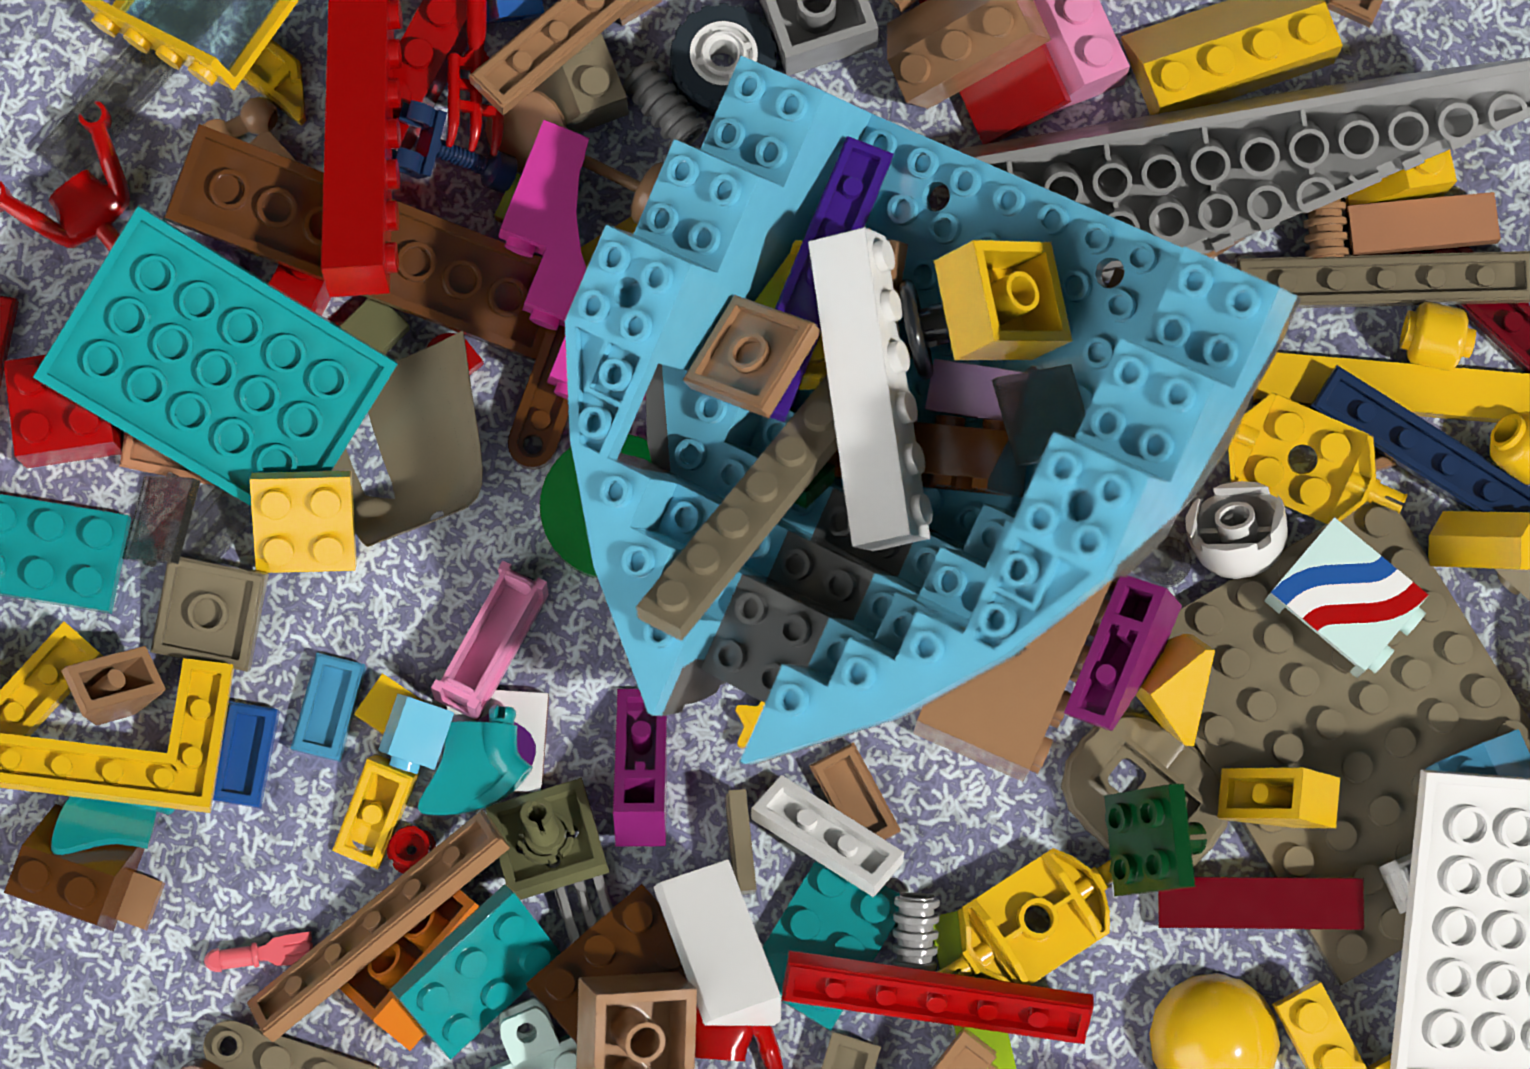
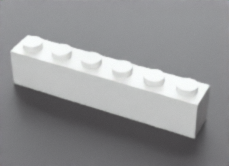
[809,227,933,551]

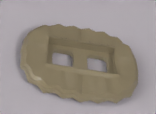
[1061,712,1229,867]

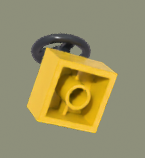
[899,240,1072,380]

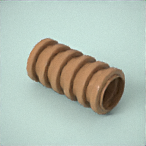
[1303,199,1349,259]

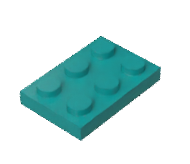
[0,494,132,614]
[762,860,900,1032]
[390,884,561,1060]

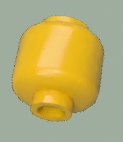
[1399,302,1476,371]
[1489,411,1530,485]

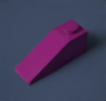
[1064,575,1182,731]
[613,689,667,847]

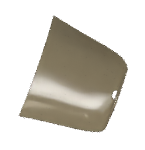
[332,330,483,547]

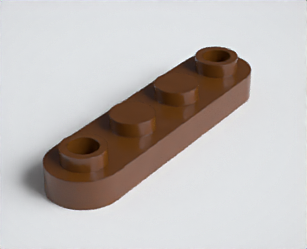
[508,325,569,470]

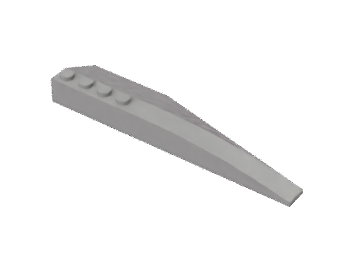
[958,57,1530,282]

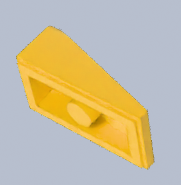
[332,754,420,870]

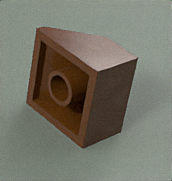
[4,804,145,932]

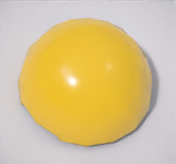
[1149,973,1280,1069]

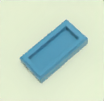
[290,653,366,762]

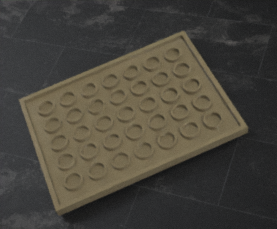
[1169,496,1530,986]

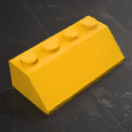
[1120,0,1343,115]

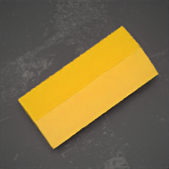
[1428,511,1530,570]

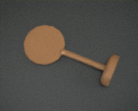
[485,90,664,224]

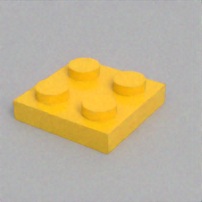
[250,471,357,573]

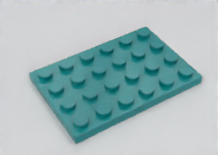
[33,204,398,506]

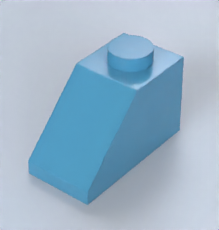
[1425,729,1530,778]

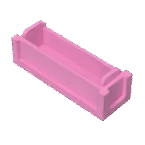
[431,561,549,721]

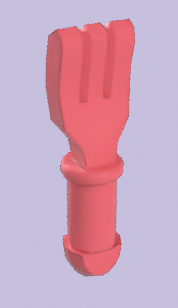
[204,931,313,972]

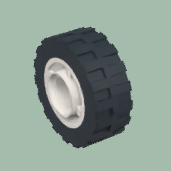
[670,3,777,116]

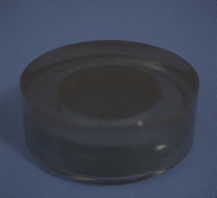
[1141,536,1192,588]

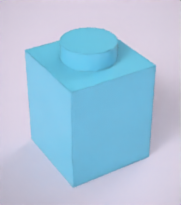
[378,693,454,774]

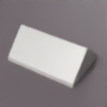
[653,859,781,1026]

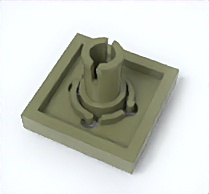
[486,778,609,900]

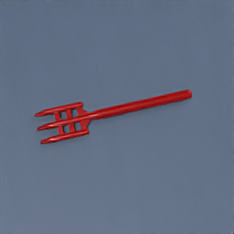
[446,0,504,156]

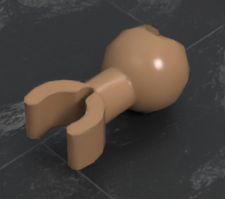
[203,97,278,138]

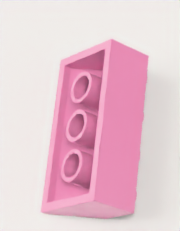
[1033,0,1130,117]

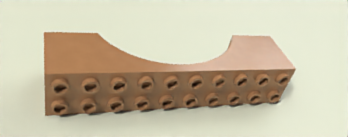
[913,267,1125,782]

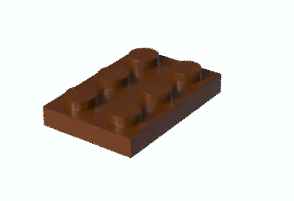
[525,884,688,1044]

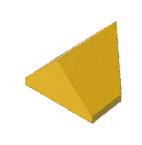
[1136,634,1215,746]

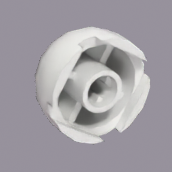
[1185,481,1288,579]

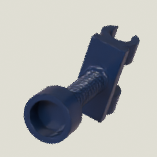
[392,100,518,193]

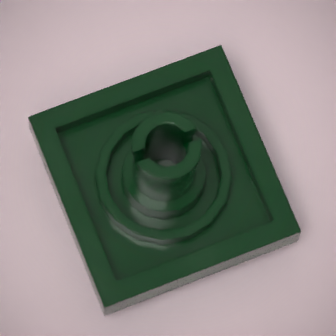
[1104,784,1207,897]

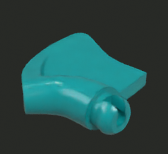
[418,705,533,816]
[51,796,175,855]

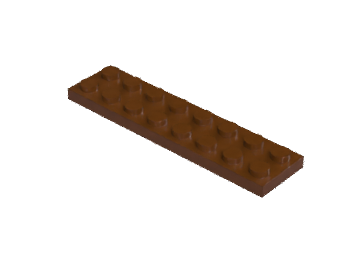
[163,124,547,361]

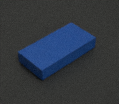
[213,701,280,809]

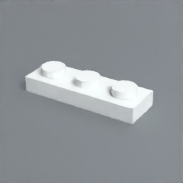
[751,775,904,897]

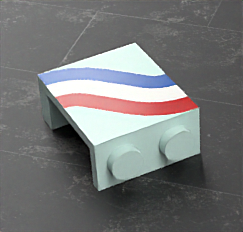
[1264,517,1429,678]

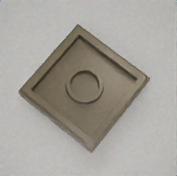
[150,554,269,672]

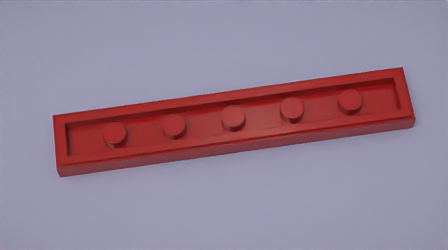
[781,951,1094,1044]

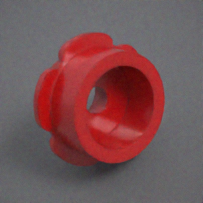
[387,826,436,874]

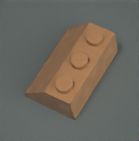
[887,0,1051,109]

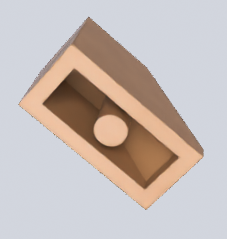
[61,646,166,726]

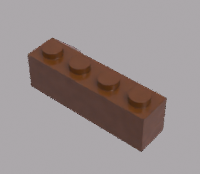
[827,414,1030,498]

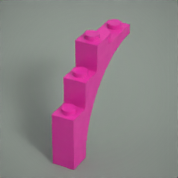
[498,120,646,401]

